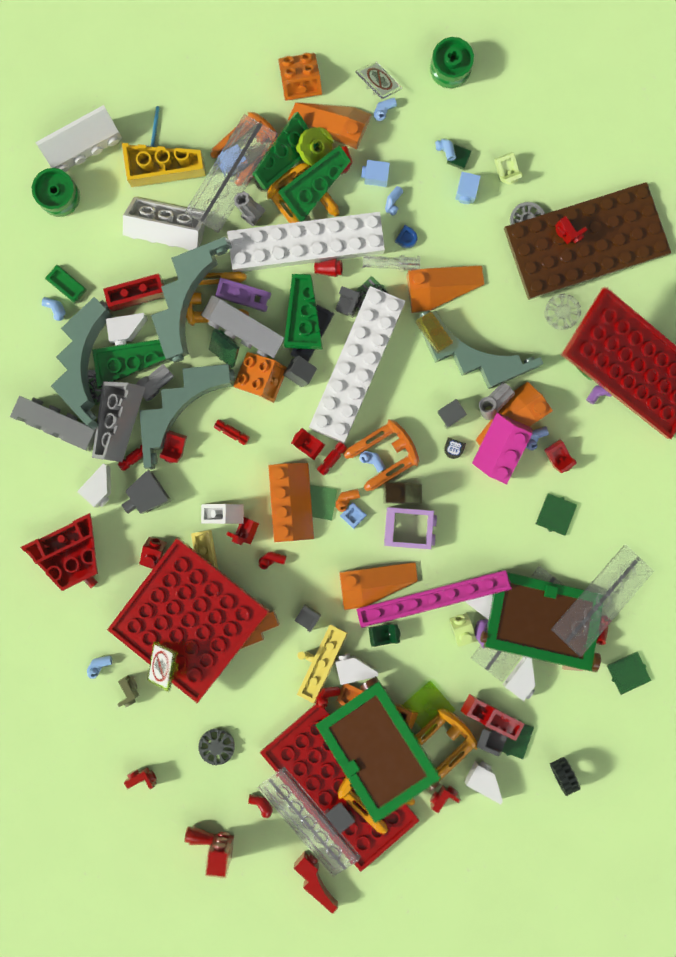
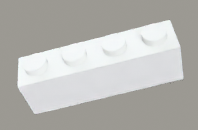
[36,105,122,172]
[123,197,207,250]

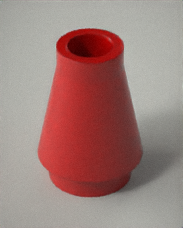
[314,258,343,277]
[184,825,214,845]

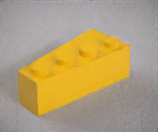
[122,143,206,187]

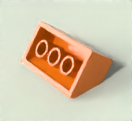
[268,463,314,542]

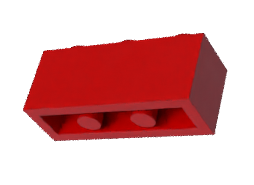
[103,273,164,311]
[205,832,234,878]

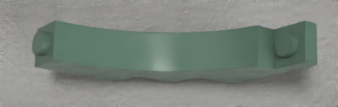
[151,237,232,363]
[51,297,113,430]
[417,310,543,389]
[140,364,235,470]

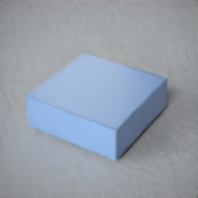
[340,502,366,529]

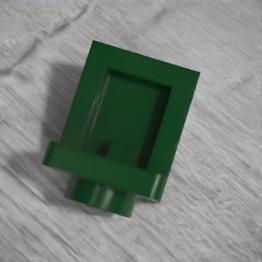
[368,624,401,647]

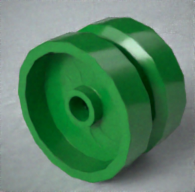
[430,37,474,89]
[31,168,80,217]

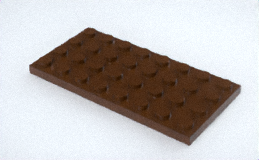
[504,182,672,300]

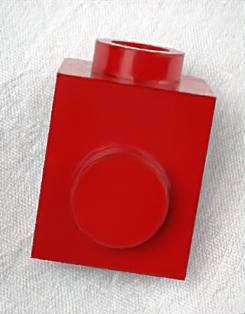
[555,216,588,245]
[291,428,325,460]
[159,430,187,463]
[544,439,577,473]
[226,517,259,545]
[139,537,167,569]
[124,767,157,790]
[430,785,461,813]

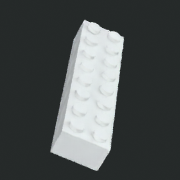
[227,212,385,272]
[309,286,405,444]

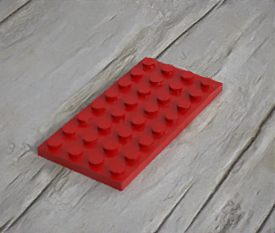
[561,287,676,439]
[260,703,420,872]

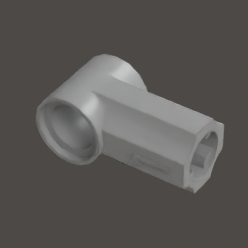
[234,191,265,226]
[135,364,174,401]
[479,382,515,420]

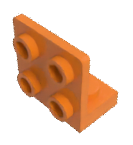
[278,53,322,101]
[233,352,287,403]

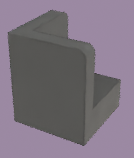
[336,286,361,317]
[283,356,317,387]
[438,399,467,429]
[295,604,321,632]
[477,727,507,756]
[325,802,355,834]

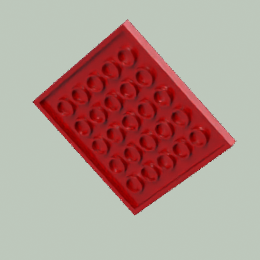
[107,538,270,703]

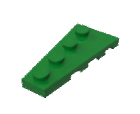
[252,112,318,190]
[278,145,351,222]
[284,274,323,349]
[92,339,167,388]

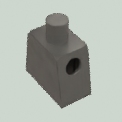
[122,470,171,514]

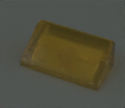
[415,311,453,354]

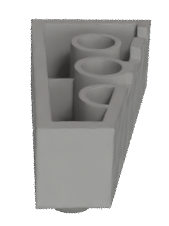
[201,295,285,358]
[92,382,146,462]
[10,396,96,452]

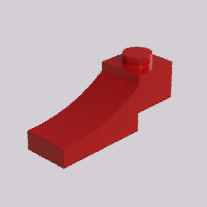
[460,694,524,741]
[294,851,338,914]

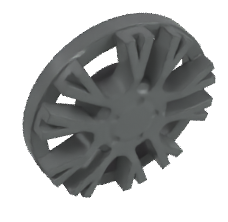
[198,728,235,766]

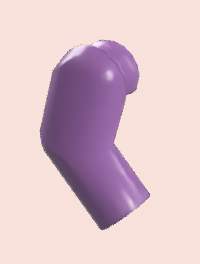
[586,385,612,405]
[474,619,488,649]

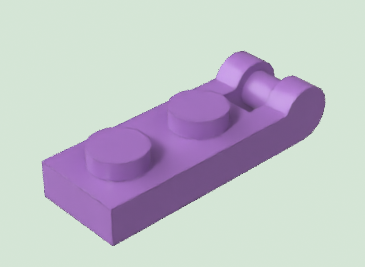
[215,278,271,312]

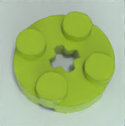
[296,127,334,166]

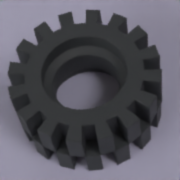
[550,757,581,796]

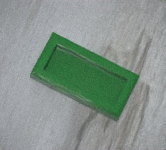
[45,265,87,303]

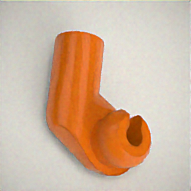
[335,489,360,512]

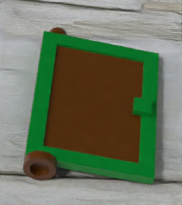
[480,570,603,673]
[316,676,442,823]

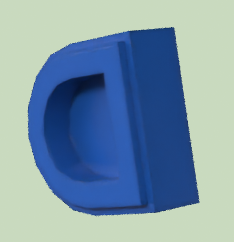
[395,225,417,248]

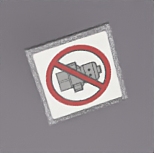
[355,61,402,99]

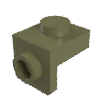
[117,675,139,707]

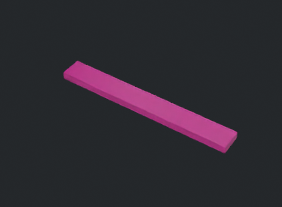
[356,570,512,628]

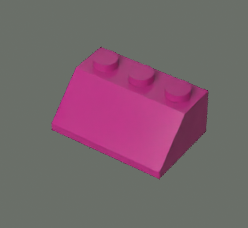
[472,412,533,485]

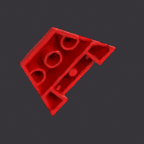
[20,513,98,591]

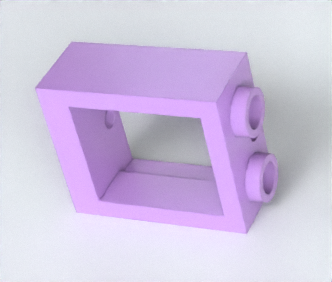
[384,507,437,549]

